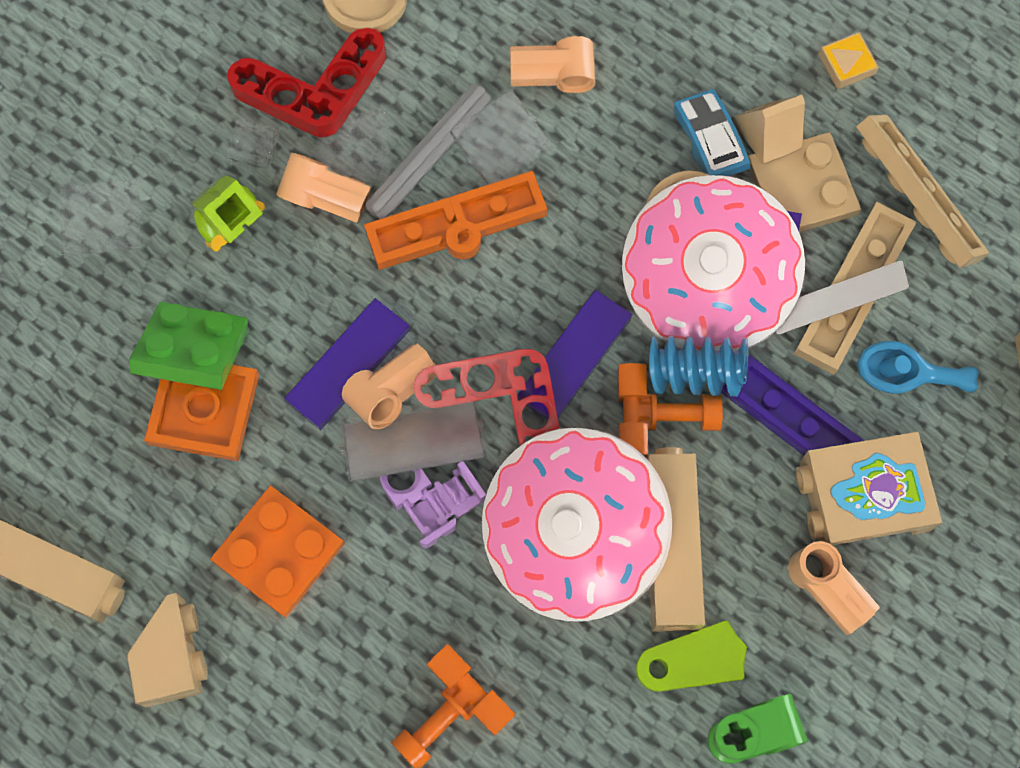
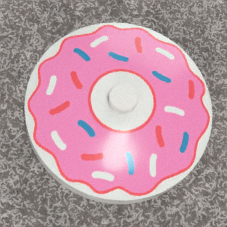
[622,175,805,351]
[482,428,672,622]

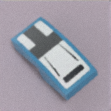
[674,89,750,176]

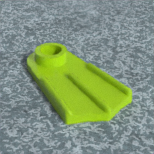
[636,621,747,692]

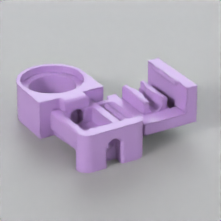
[380,461,486,548]

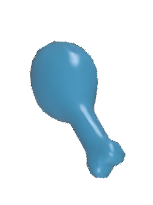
[856,341,979,394]

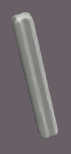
[365,84,491,220]

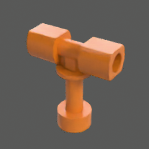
[617,363,723,458]
[390,644,516,768]

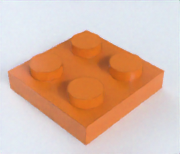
[144,365,260,462]
[210,485,345,618]

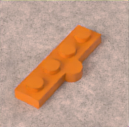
[364,170,548,270]

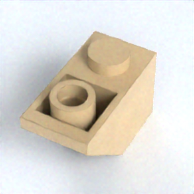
[127,593,208,707]

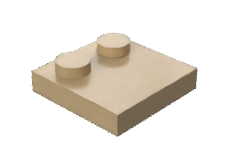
[748,132,861,232]

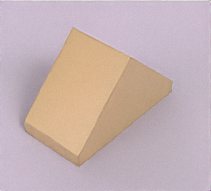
[731,94,805,164]

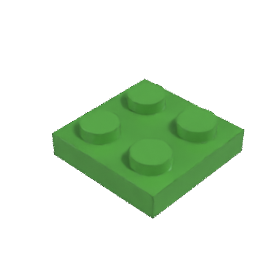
[129,302,248,390]

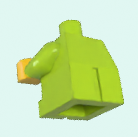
[191,175,265,252]

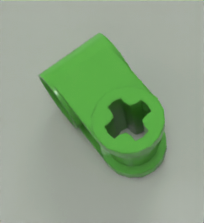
[707,694,808,764]

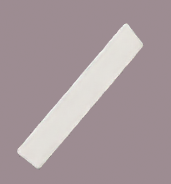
[776,261,909,334]

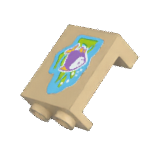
[796,432,942,546]

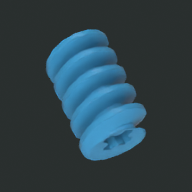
[649,336,748,397]

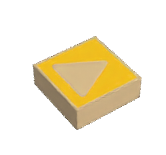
[818,32,879,90]

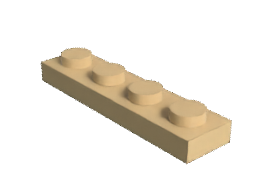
[856,115,990,268]
[794,201,916,375]

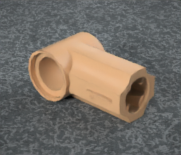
[510,36,595,93]
[276,152,372,223]
[342,343,437,430]
[788,541,880,635]

